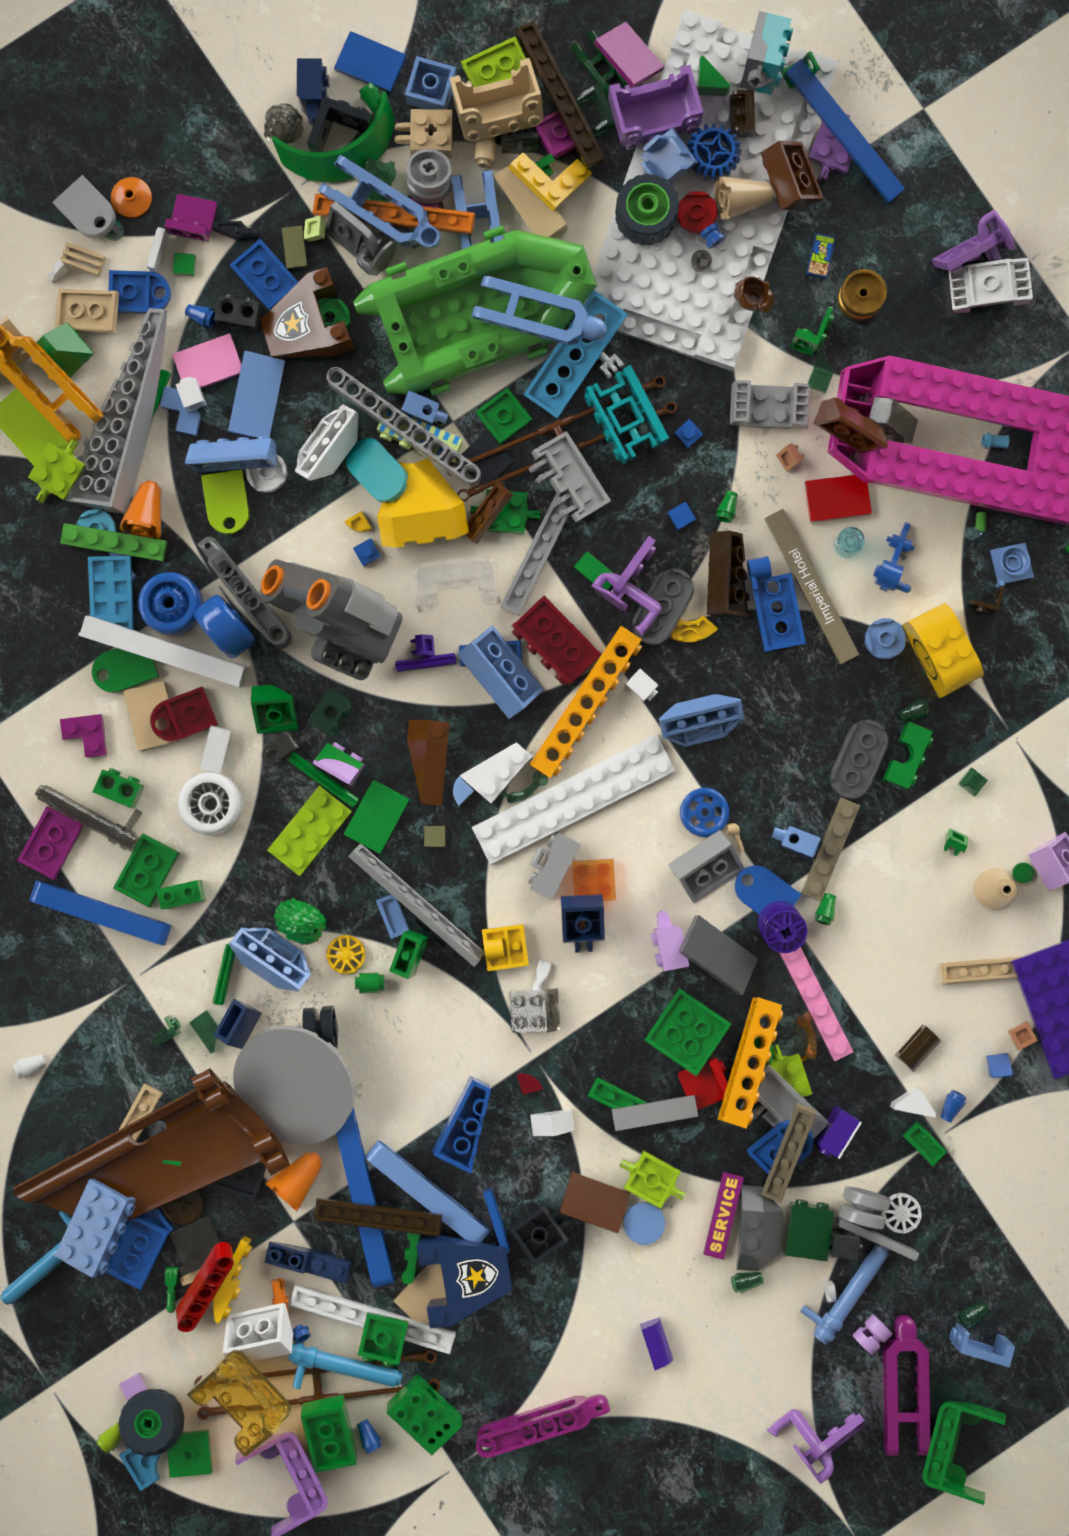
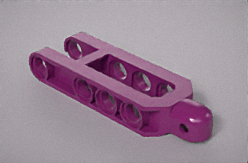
[883,1315,930,1456]
[476,1394,611,1458]

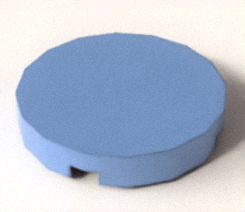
[865,618,906,659]
[623,1202,665,1245]

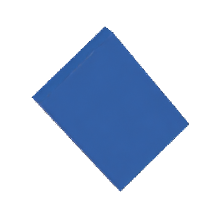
[334,31,406,94]
[230,239,298,311]
[105,1216,170,1290]

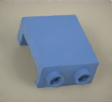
[950,1323,1015,1367]

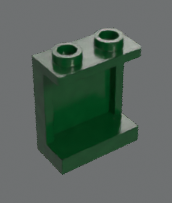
[783,1199,834,1262]

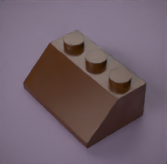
[760,140,824,210]
[813,397,888,453]

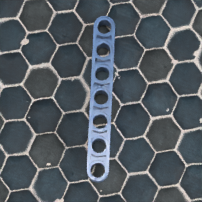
[365,1140,491,1243]

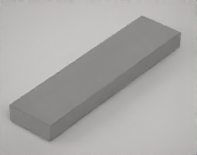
[612,1095,698,1131]
[836,1216,919,1261]

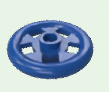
[680,788,729,837]

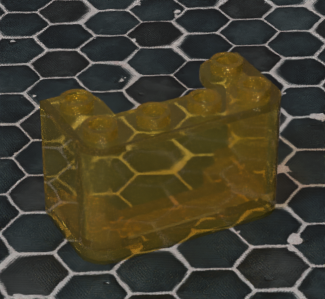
[187,1350,291,1457]

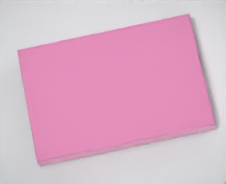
[172,333,242,389]

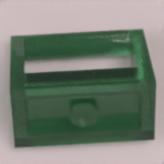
[574,83,615,136]

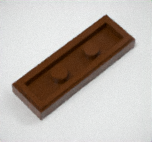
[465,481,513,544]

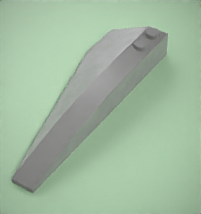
[65,308,167,514]

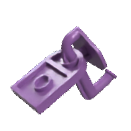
[932,210,1030,272]
[591,536,661,636]
[767,1409,867,1484]

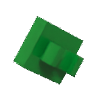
[535,154,555,177]
[944,828,968,856]

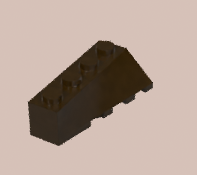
[707,530,752,619]

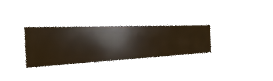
[314,1198,442,1237]

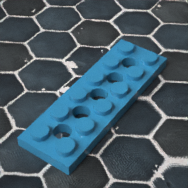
[523,290,628,418]

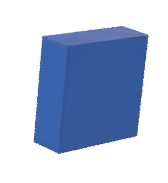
[668,502,696,530]

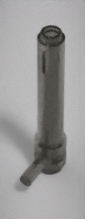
[35,785,142,851]

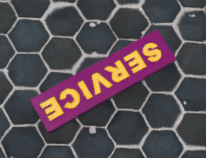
[703,1172,744,1260]

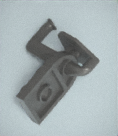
[325,201,421,276]

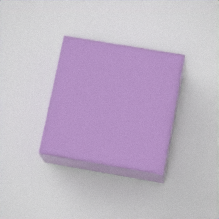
[119,1373,147,1401]

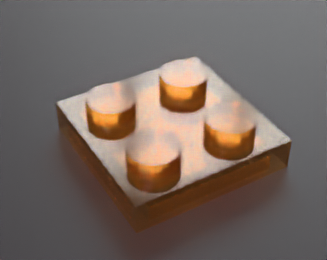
[572,859,616,901]

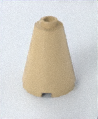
[714,176,774,220]
[974,868,1017,910]

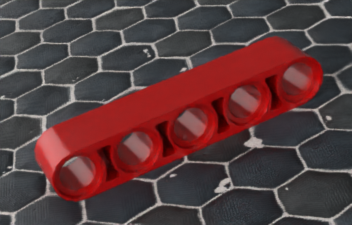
[176,1242,234,1332]

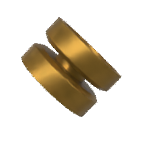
[837,269,887,322]

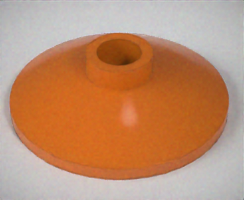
[111,177,152,218]

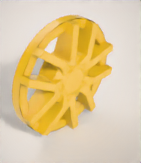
[326,935,366,974]

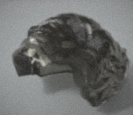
[264,103,304,144]

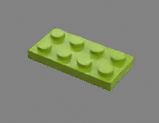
[267,785,352,876]

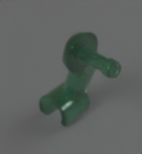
[501,772,548,804]

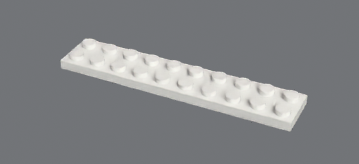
[472,734,675,864]

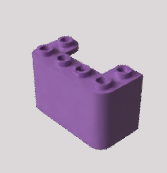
[608,65,703,149]

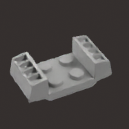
[730,380,810,429]

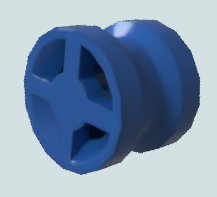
[700,223,726,249]

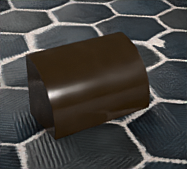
[895,1024,941,1072]

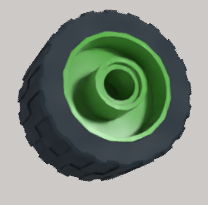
[615,174,679,246]

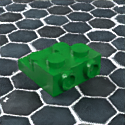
[358,1312,409,1367]

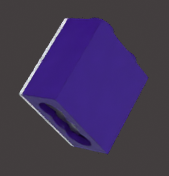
[814,1105,862,1159]

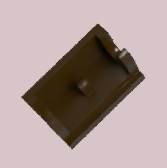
[729,90,755,137]

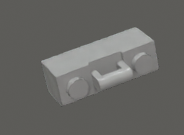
[528,833,580,900]

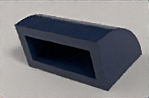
[214,999,262,1049]

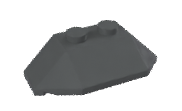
[736,1185,783,1271]

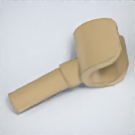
[727,823,744,852]

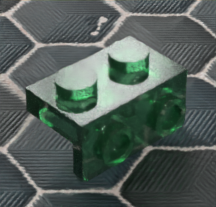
[364,158,396,202]

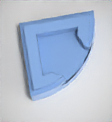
[453,776,474,806]

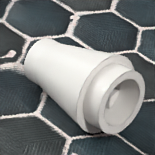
[13,1054,47,1079]

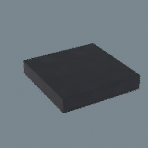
[456,431,514,485]

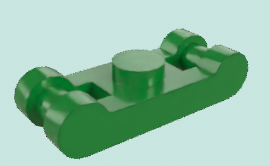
[402,1233,421,1284]

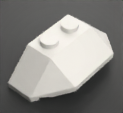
[295,404,358,481]

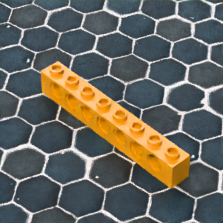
[529,626,642,779]

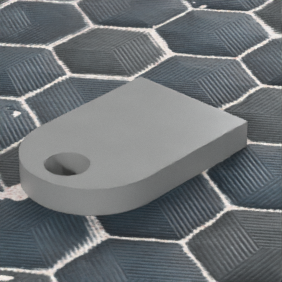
[52,175,116,238]

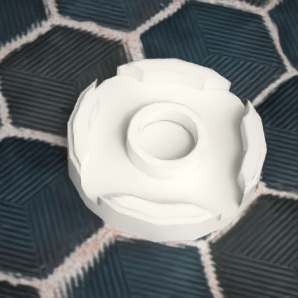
[246,455,288,493]

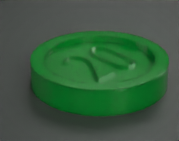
[1012,863,1034,883]

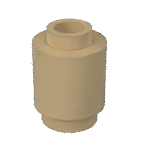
[474,137,497,168]

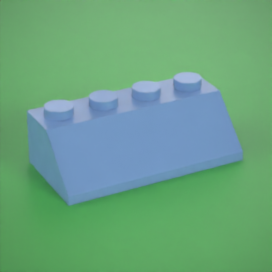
[185,436,277,473]
[457,625,544,719]

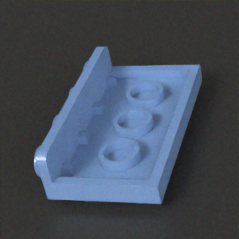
[55,1178,136,1278]

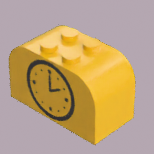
[902,603,984,698]

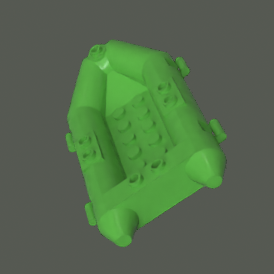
[353,225,597,396]

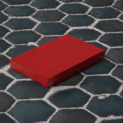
[804,475,872,523]

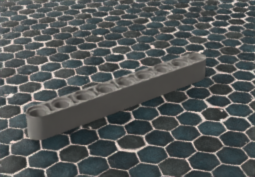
[327,367,481,487]

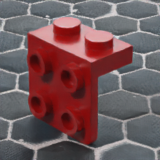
[678,1057,729,1110]

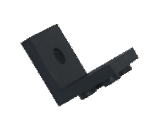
[307,96,373,152]

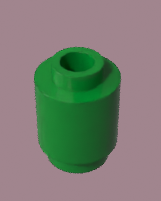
[355,972,384,994]

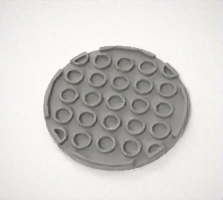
[233,1026,355,1145]

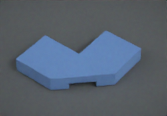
[160,387,201,436]

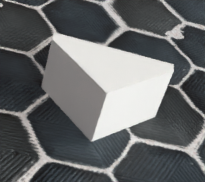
[890,1086,936,1118]
[530,1109,574,1136]

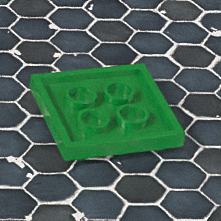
[644,988,731,1076]

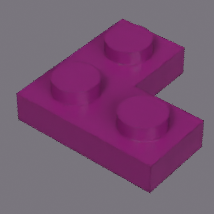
[60,714,107,758]

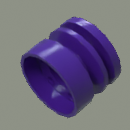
[757,901,808,953]

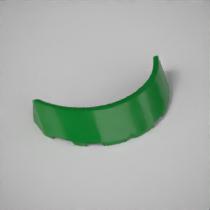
[271,92,395,184]

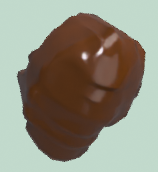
[734,276,774,313]

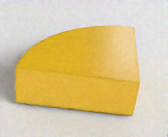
[344,511,373,532]

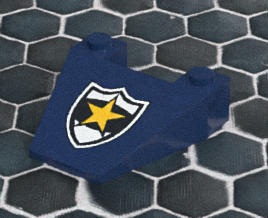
[416,1235,513,1329]

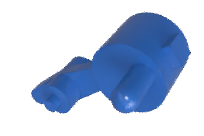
[873,522,915,593]

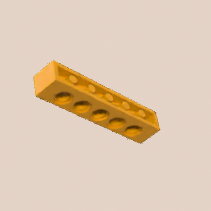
[717,998,783,1128]

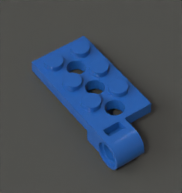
[747,556,806,652]

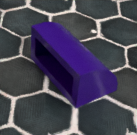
[640,1317,673,1370]

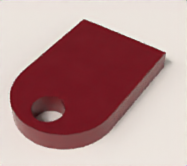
[150,686,218,742]

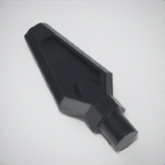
[212,221,260,241]

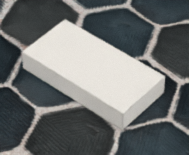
[146,227,169,273]

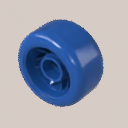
[138,572,204,636]
[194,595,255,659]

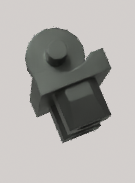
[501,127,538,156]

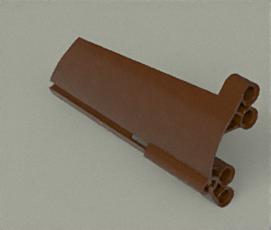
[13,1068,290,1222]

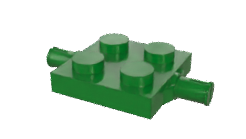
[470,489,541,535]

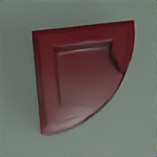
[517,1073,543,1095]

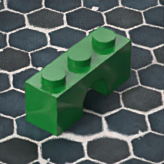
[882,722,933,790]

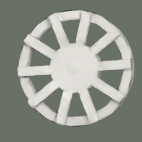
[882,1193,922,1233]

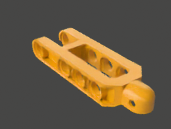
[0,325,103,442]

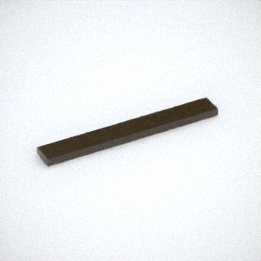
[516,21,606,170]

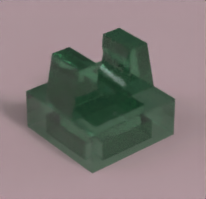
[958,767,988,797]

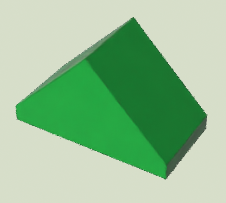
[697,55,731,96]

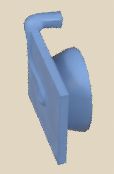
[990,543,1034,588]

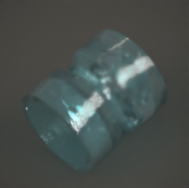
[833,527,865,558]

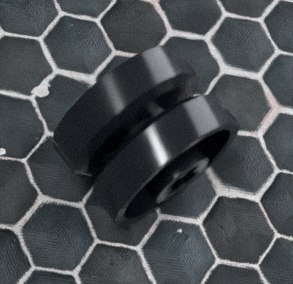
[302,1005,338,1050]

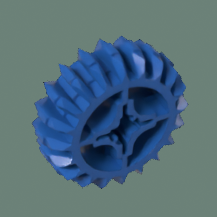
[687,123,742,181]

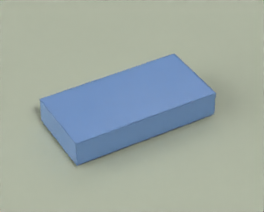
[376,894,410,939]

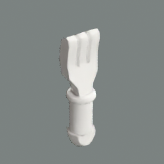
[529,960,552,1004]

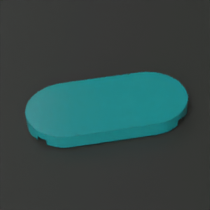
[346,438,408,503]

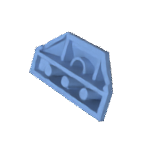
[659,694,744,747]
[229,928,311,992]

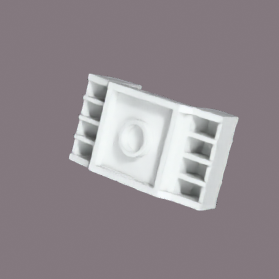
[949,258,1033,314]

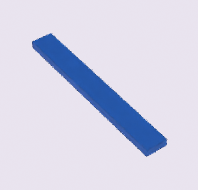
[784,58,905,203]

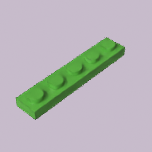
[60,523,167,562]

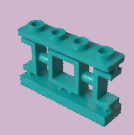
[584,365,669,464]

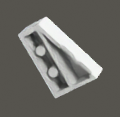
[460,742,532,804]

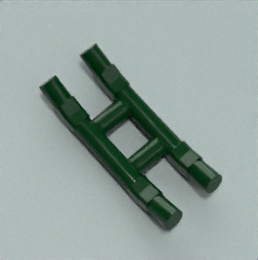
[570,30,631,96]

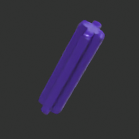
[395,653,456,672]

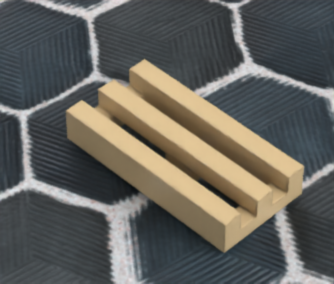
[60,242,106,277]

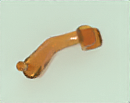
[796,1012,817,1061]

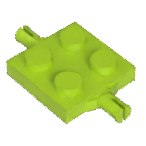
[28,439,86,503]
[765,1044,812,1097]
[619,1150,686,1209]

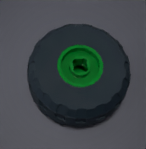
[118,1389,185,1456]

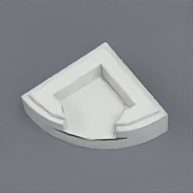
[48,259,69,283]
[823,1281,836,1303]

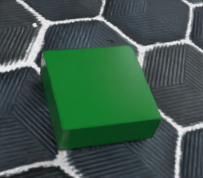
[173,253,196,276]

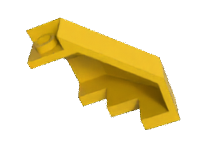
[377,458,469,548]

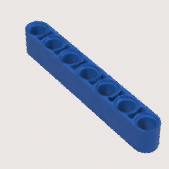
[29,880,172,946]

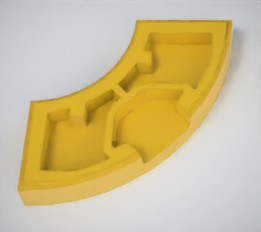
[670,615,718,643]

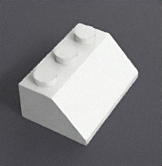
[223,1303,293,1365]

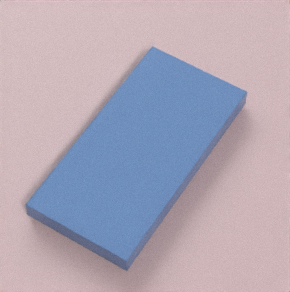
[228,351,285,439]

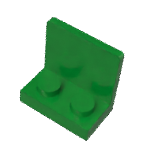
[789,306,834,356]

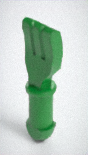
[165,1267,179,1313]

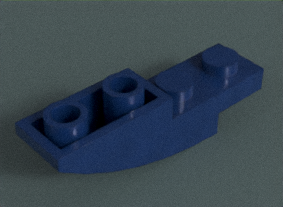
[264,1241,352,1284]

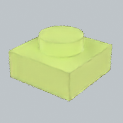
[304,216,326,242]

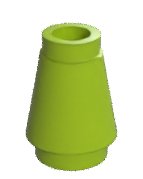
[96,1422,122,1453]

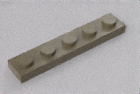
[801,798,860,901]
[761,1103,817,1203]

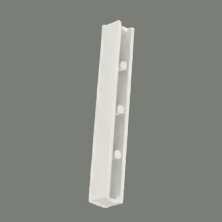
[79,616,246,687]

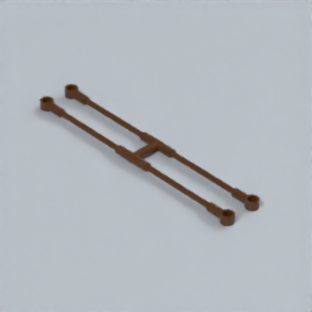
[446,375,677,502]
[194,1348,440,1420]

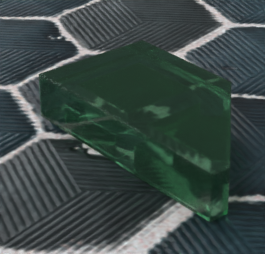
[807,350,833,394]
[189,1010,218,1054]

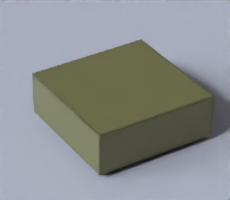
[424,826,445,847]

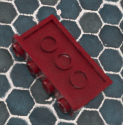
[511,595,602,686]

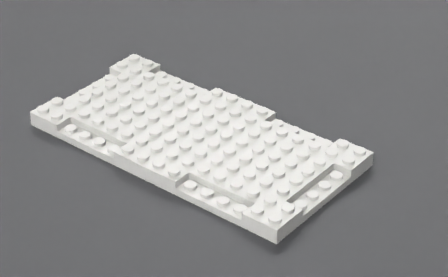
[583,9,839,371]

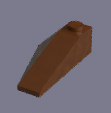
[407,720,450,806]

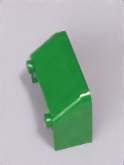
[923,1401,1006,1505]

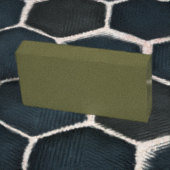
[282,225,308,270]

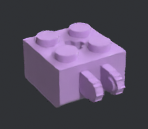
[651,910,689,971]

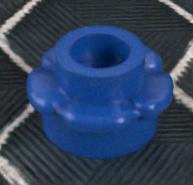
[292,1324,311,1344]

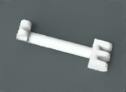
[567,315,624,379]

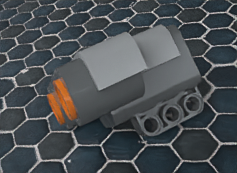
[260,559,403,681]

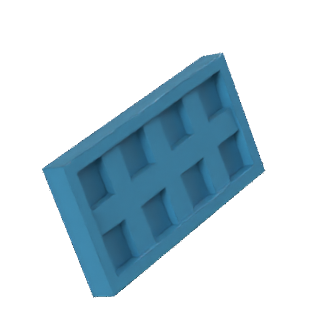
[88,556,134,630]

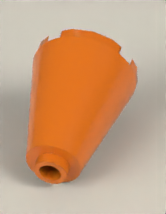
[119,480,161,539]
[265,1151,323,1212]

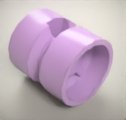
[852,1314,893,1355]

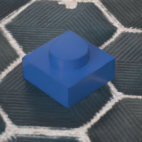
[674,419,703,449]
[353,538,381,567]

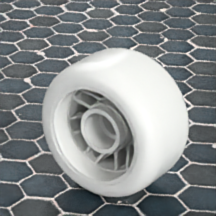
[178,772,243,835]

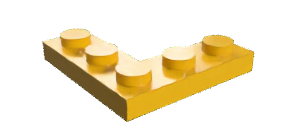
[508,153,592,211]

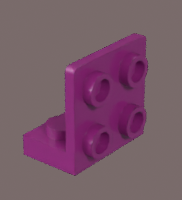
[165,194,217,243]

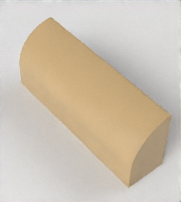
[494,166,568,238]

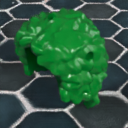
[274,898,326,945]

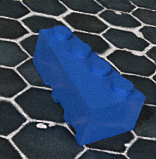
[432,1075,491,1174]

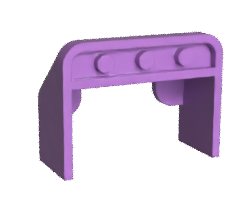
[235,1432,328,1536]

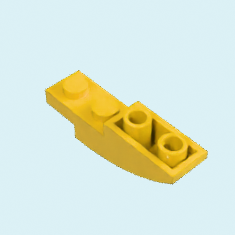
[213,1236,252,1324]

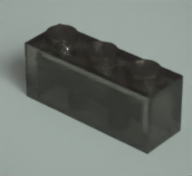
[869,397,918,444]

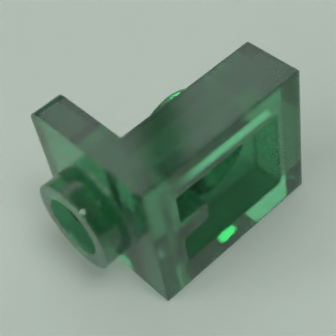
[151,1015,181,1047]

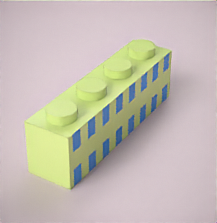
[377,411,463,463]

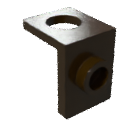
[967,586,1005,614]

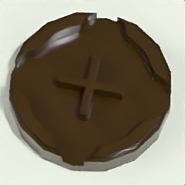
[161,1190,204,1225]

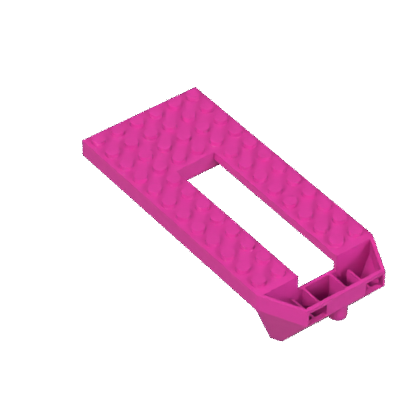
[827,356,1069,526]

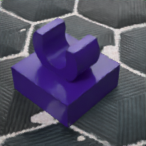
[410,634,435,657]

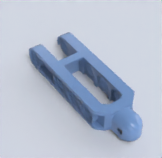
[318,155,441,249]
[451,170,502,249]
[471,276,607,346]

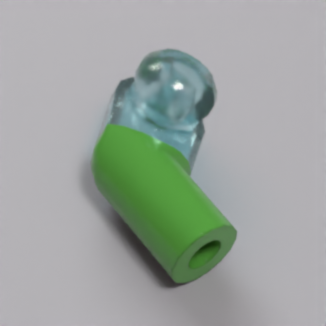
[964,512,986,541]

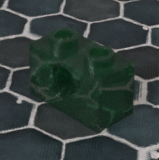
[307,687,353,736]

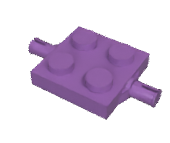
[808,113,852,181]

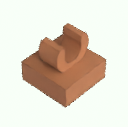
[776,443,805,472]
[1008,1021,1037,1050]

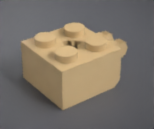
[395,109,453,159]

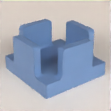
[641,128,698,184]

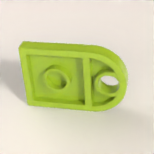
[201,469,249,535]

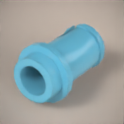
[981,432,1009,449]

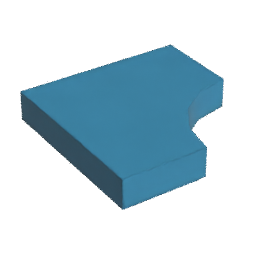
[119,1448,163,1491]

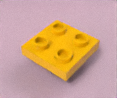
[482,924,529,971]

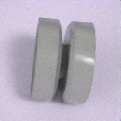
[406,149,451,204]
[838,1186,891,1229]

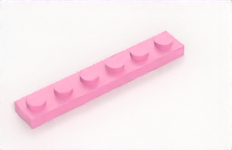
[780,947,853,1061]

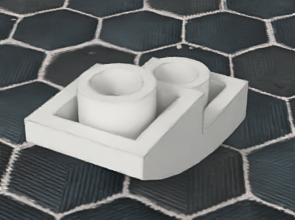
[200,726,231,774]

